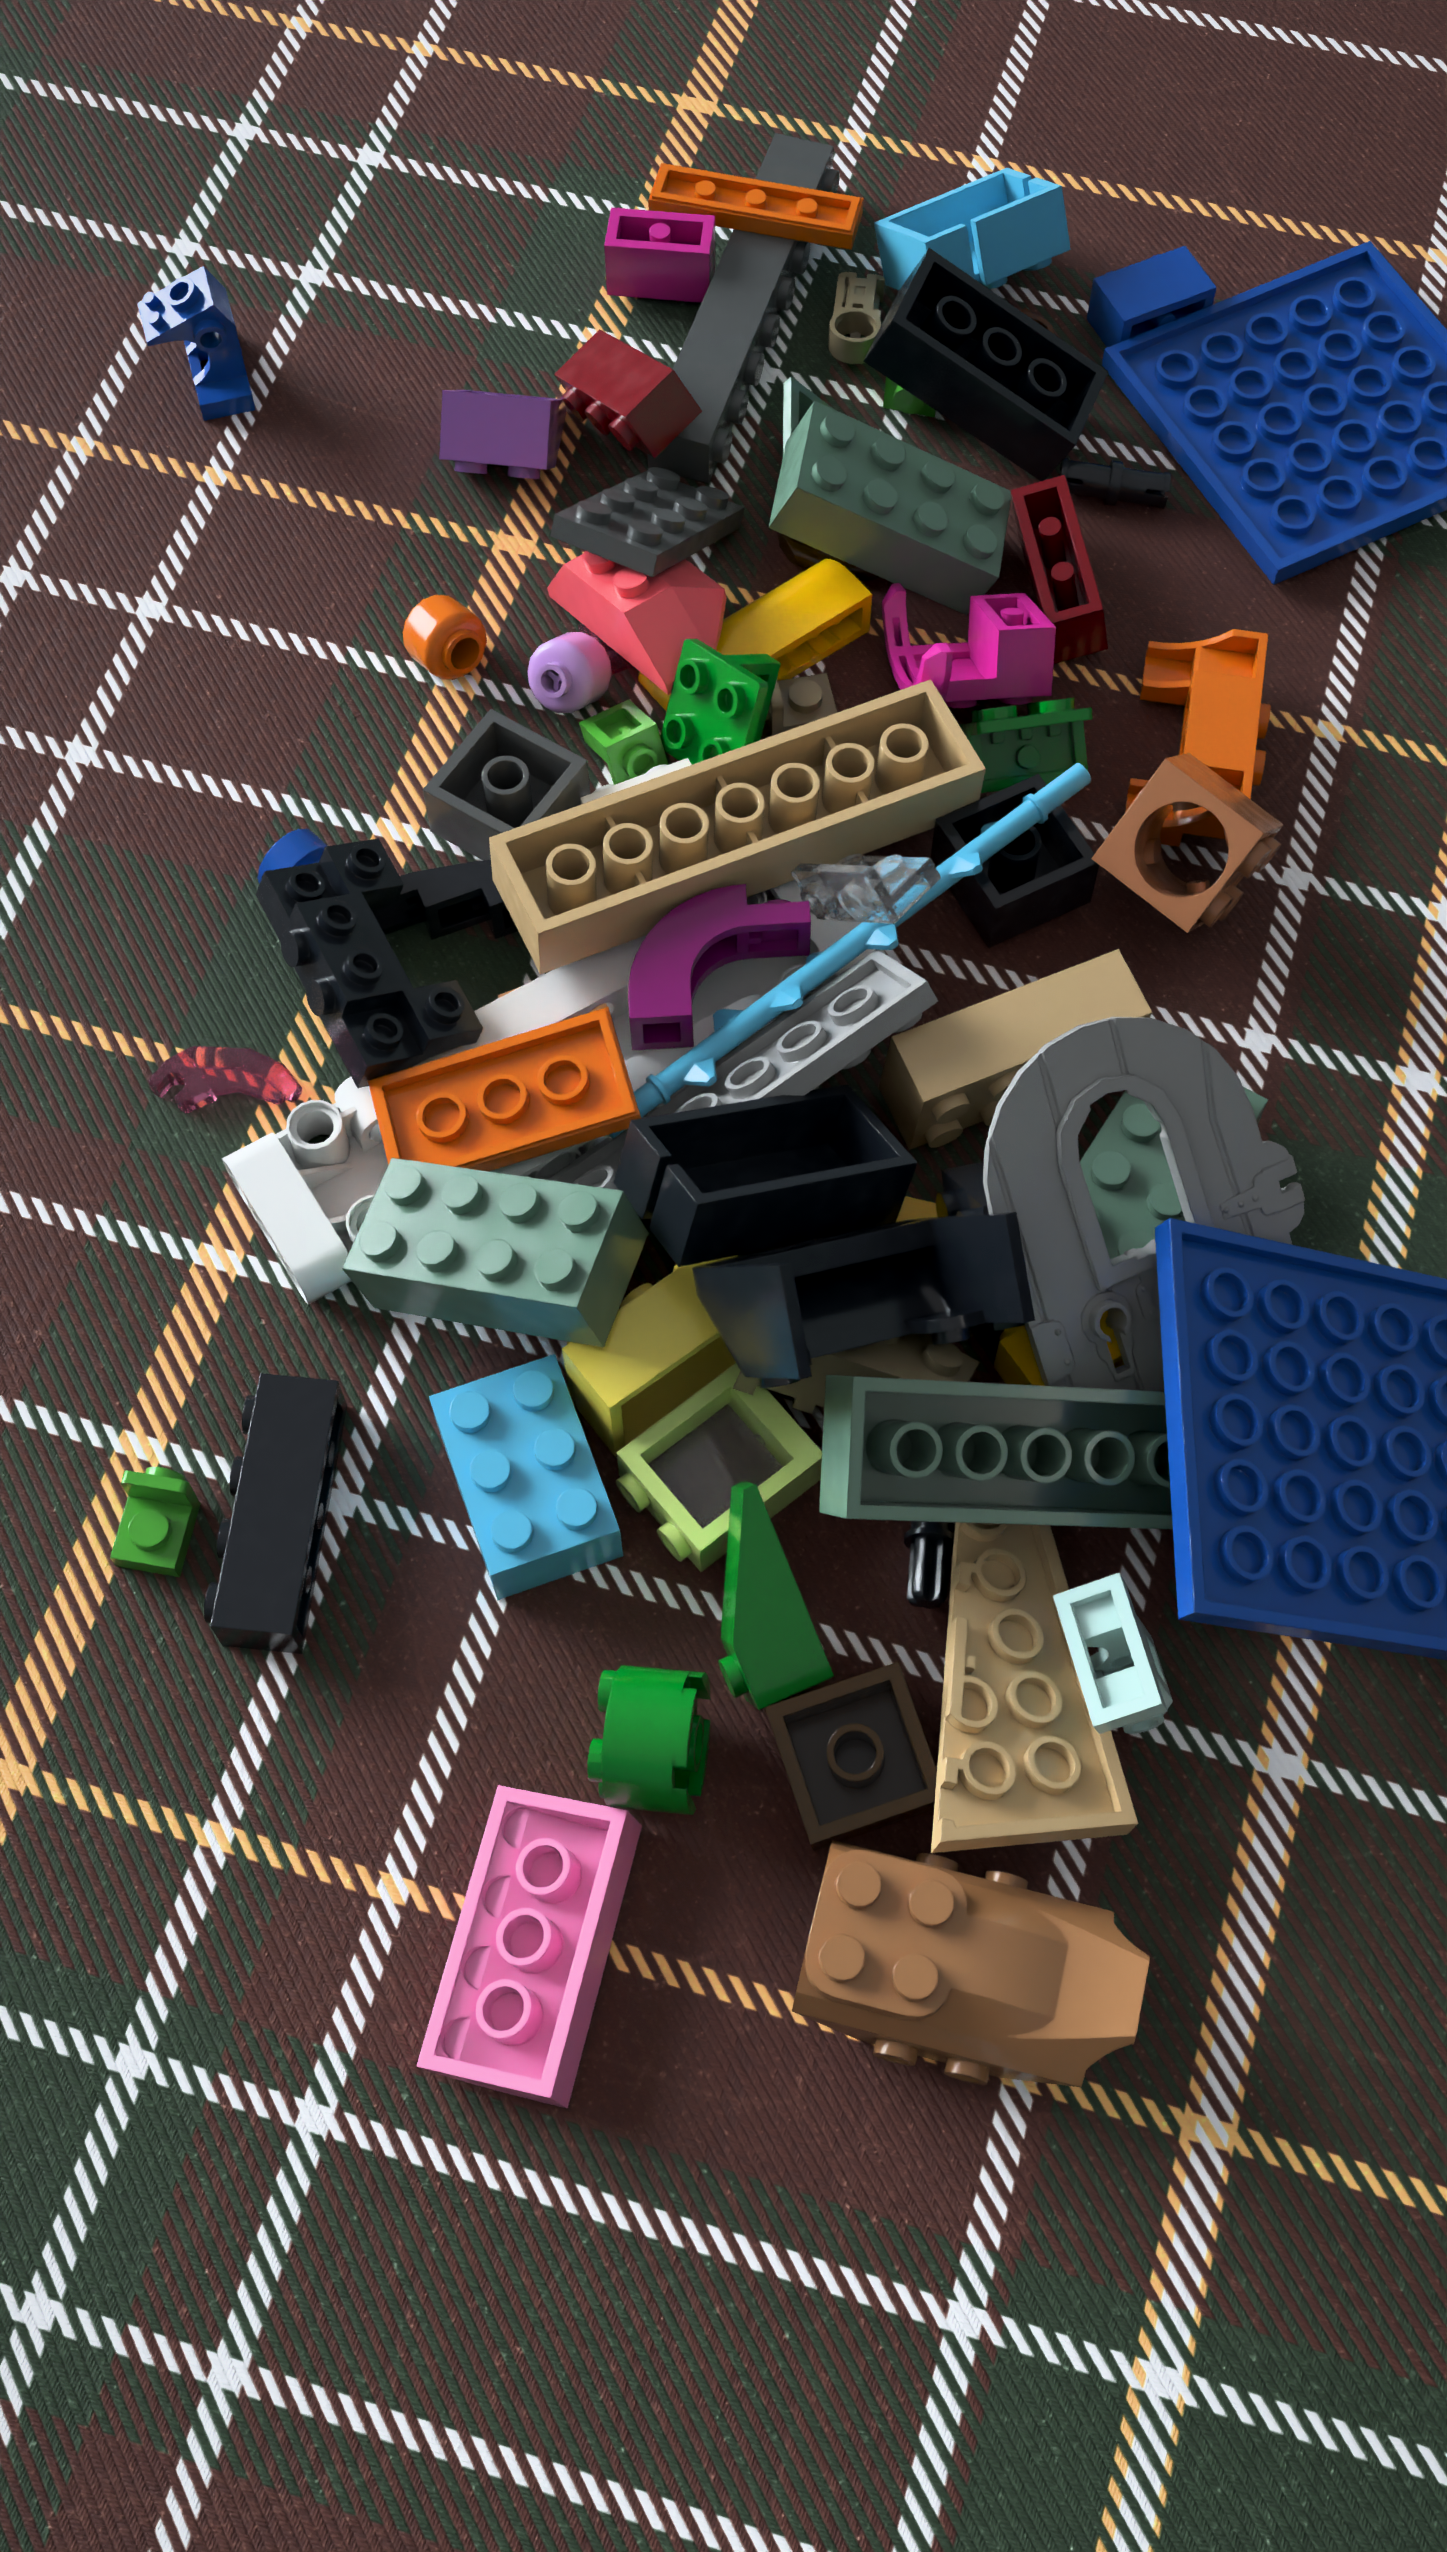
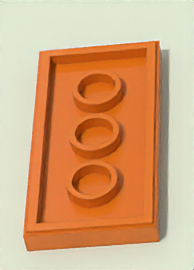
[368,1007,641,1171]

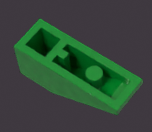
[718,1481,834,1710]

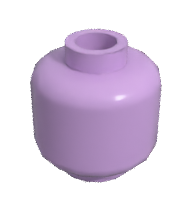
[527,632,612,713]

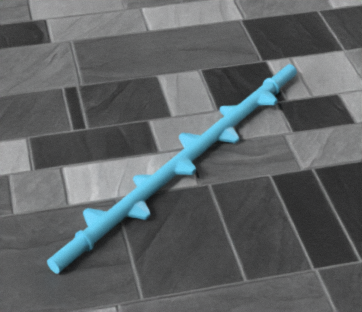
[609,763,1091,1138]

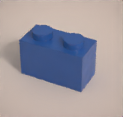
[1087,246,1217,347]

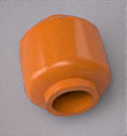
[403,595,487,680]

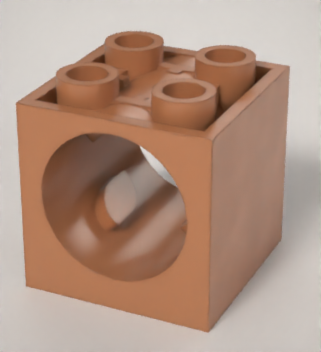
[1091,753,1283,933]

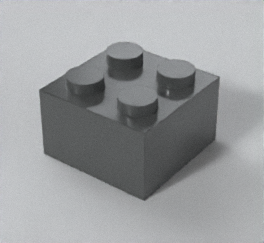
[423,709,591,861]

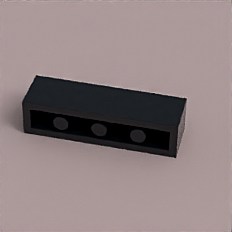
[204,1373,347,1654]

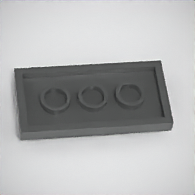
[550,467,745,577]

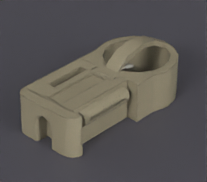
[828,272,885,364]

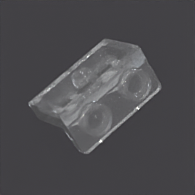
[791,854,941,924]

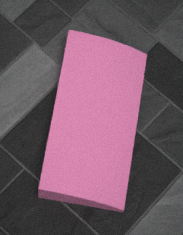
[417,1785,642,2108]

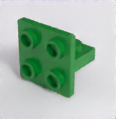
[660,639,781,765]
[959,697,1093,793]

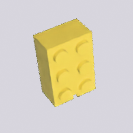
[562,1255,738,1457]

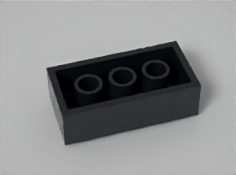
[863,248,1108,481]

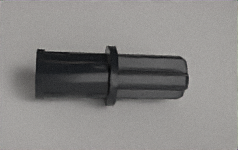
[904,1521,954,1609]

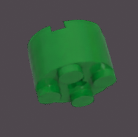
[587,1665,711,1815]

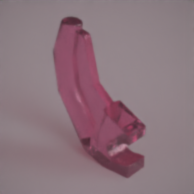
[148,1046,303,1114]

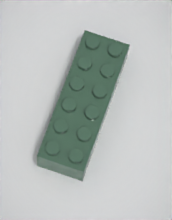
[819,1375,1173,1529]

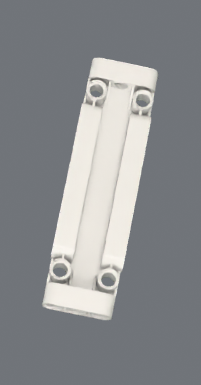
[222,870,886,1305]

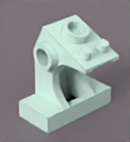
[1053,1573,1173,1734]

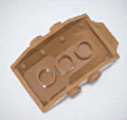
[792,1840,1150,2087]

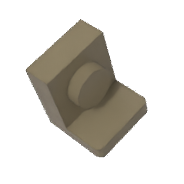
[766,673,837,737]

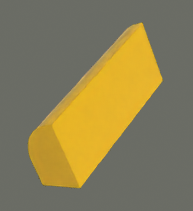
[638,559,872,711]

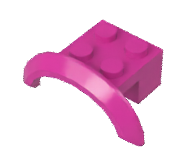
[882,583,1056,708]

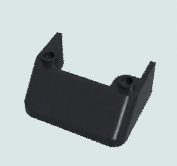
[692,1212,1035,1388]

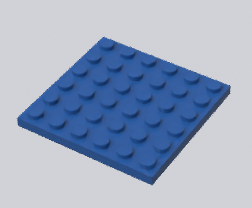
[1102,241,1447,585]
[1155,1218,1447,1660]

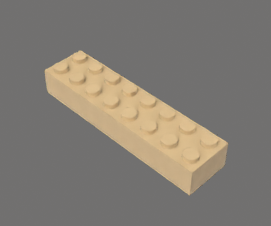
[489,679,986,975]

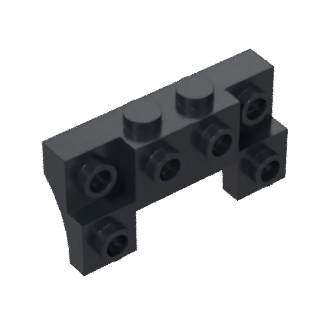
[256,838,483,1088]

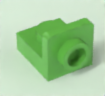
[579,699,669,785]
[110,1467,201,1577]

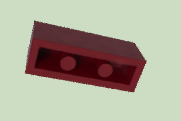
[554,329,702,458]
[1010,475,1108,664]

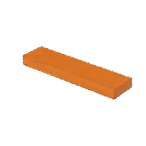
[648,163,864,250]

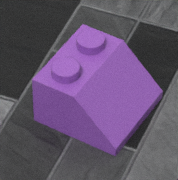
[439,390,567,479]

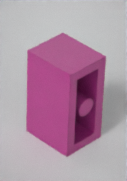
[604,207,715,303]

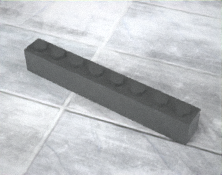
[647,133,840,483]

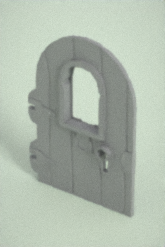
[983,1017,1305,1391]

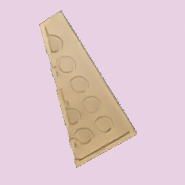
[931,1522,1138,1853]

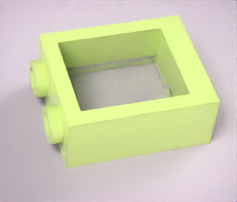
[616,1363,822,1572]

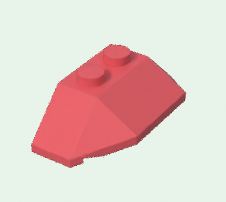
[547,551,727,695]

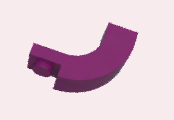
[628,884,811,1051]

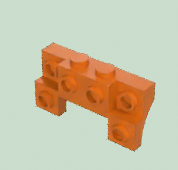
[1125,629,1271,847]

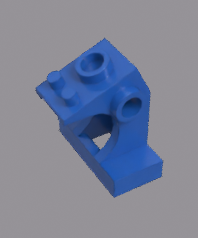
[137,266,256,421]

